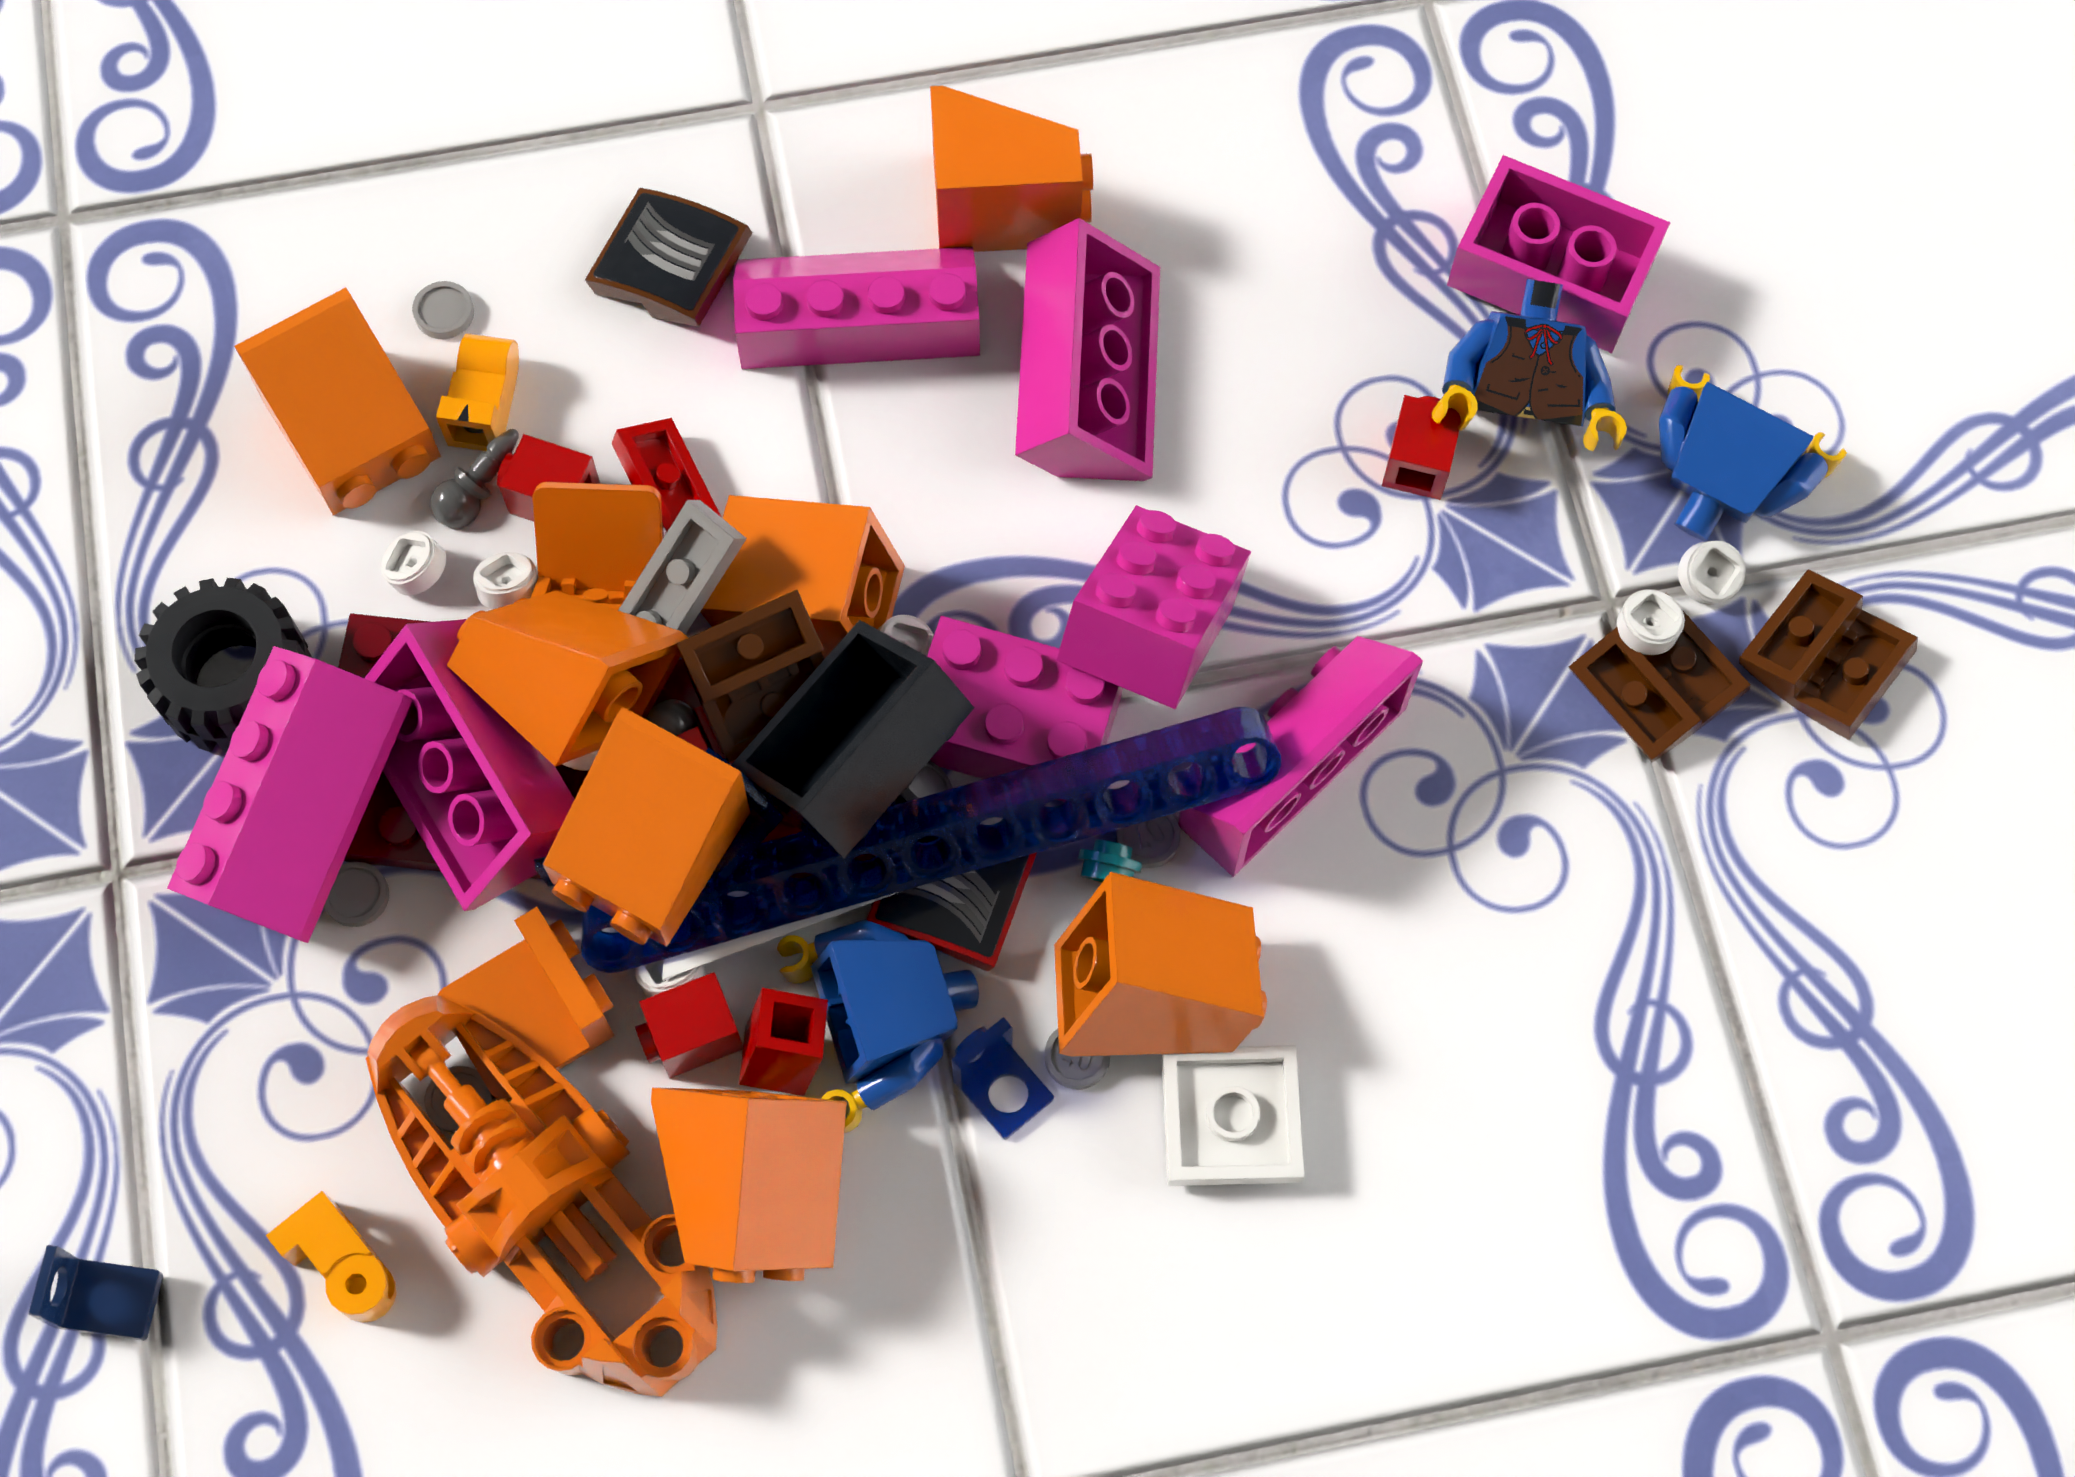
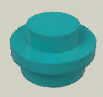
[1078,839,1143,883]

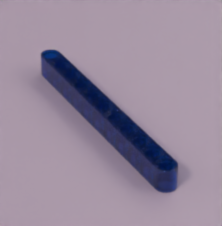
[581,707,1281,973]

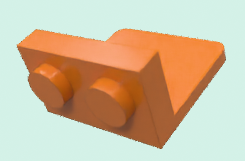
[531,482,663,610]
[437,907,615,1101]

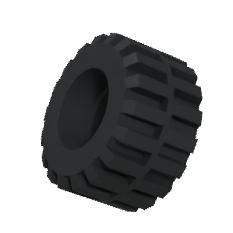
[134,578,313,754]

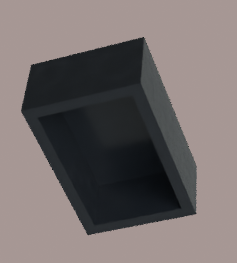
[731,620,975,858]

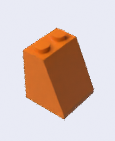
[930,86,1093,252]
[234,287,441,516]
[700,495,905,659]
[447,590,688,767]
[543,707,750,947]
[1054,872,1267,1057]
[651,1087,847,1283]

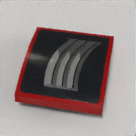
[865,807,1038,972]

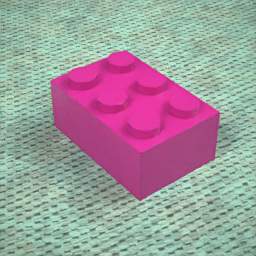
[1447,155,1671,353]
[1056,505,1252,710]
[927,616,1123,808]

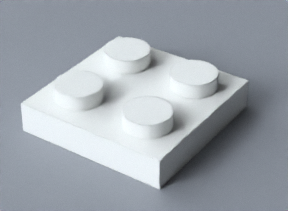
[1162,1045,1305,1186]

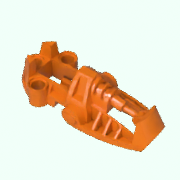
[365,995,718,1397]

